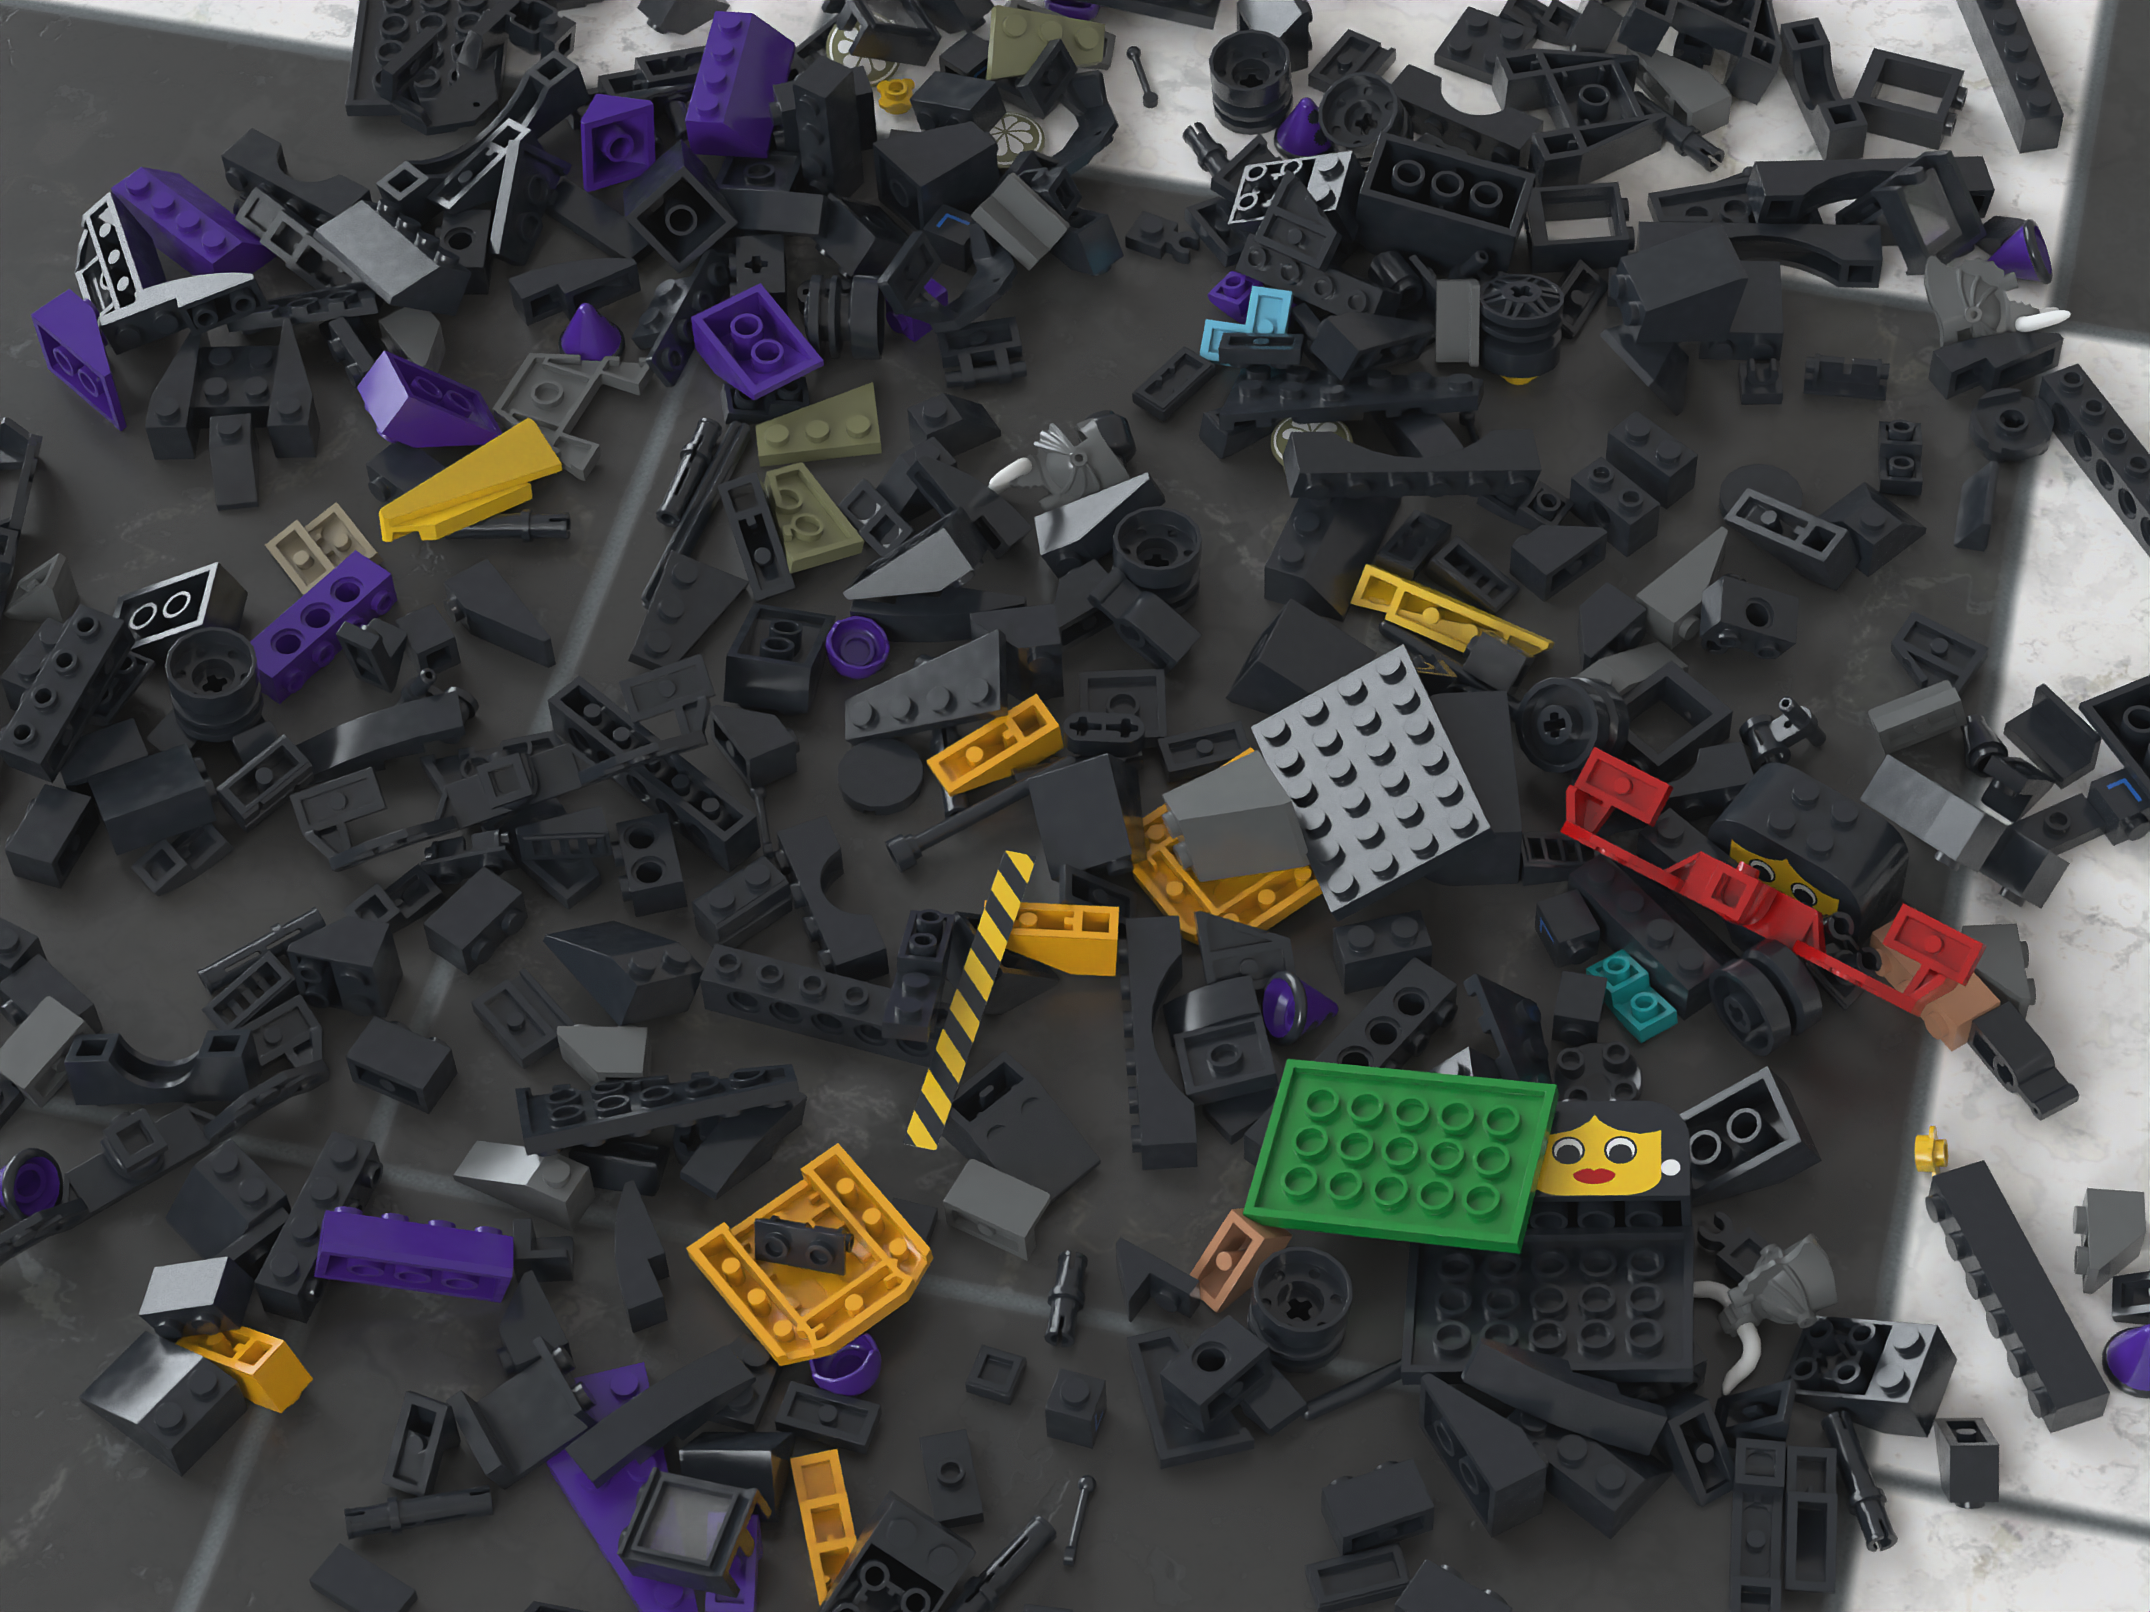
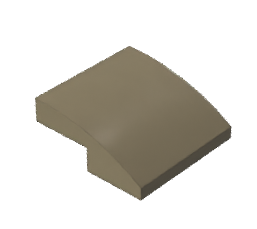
[265,502,384,595]

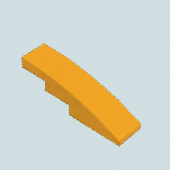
[790,1449,857,1607]

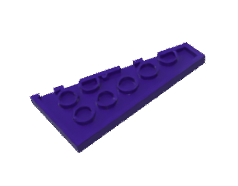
[546,1362,698,1612]

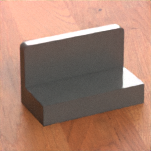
[971,173,1070,271]
[1435,279,1480,367]
[1868,680,1967,755]
[0,996,96,1109]
[943,1159,1051,1261]

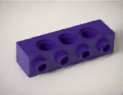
[250,550,398,704]

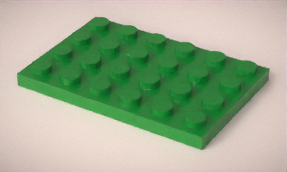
[1243,1059,1559,1254]

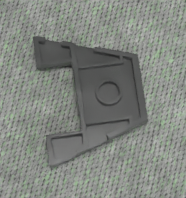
[492,353,654,481]

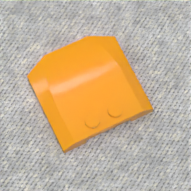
[1132,747,1322,945]
[686,1143,933,1366]

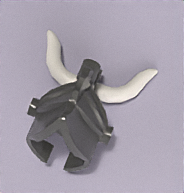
[1924,256,2071,348]
[988,418,1130,513]
[1694,1233,1839,1395]

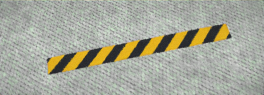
[903,851,1036,1150]

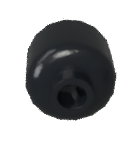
[1078,410,1137,468]

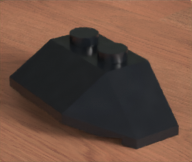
[75,192,167,330]

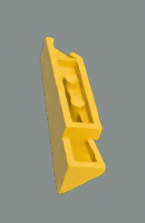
[379,418,562,542]
[1350,564,1555,655]

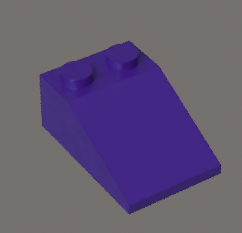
[691,283,824,400]
[31,289,127,431]
[357,350,502,448]

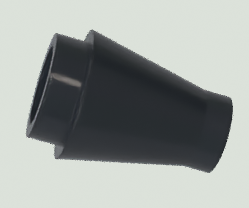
[1960,714,2008,778]

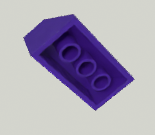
[685,11,796,158]
[111,167,277,276]
[314,1206,513,1303]

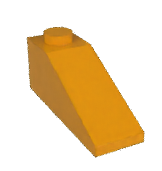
[926,693,1064,797]
[984,900,1119,976]
[175,1326,313,1414]

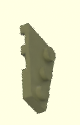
[986,5,1105,82]
[755,382,882,467]
[764,462,864,574]

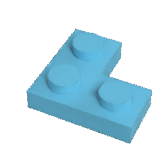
[1200,286,1293,369]

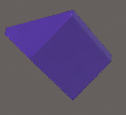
[581,94,655,192]

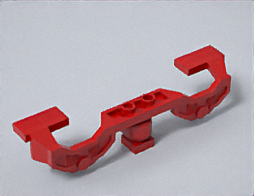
[1560,747,1987,1017]

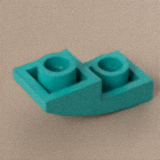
[1586,949,1678,1043]

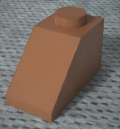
[1190,1208,1293,1313]

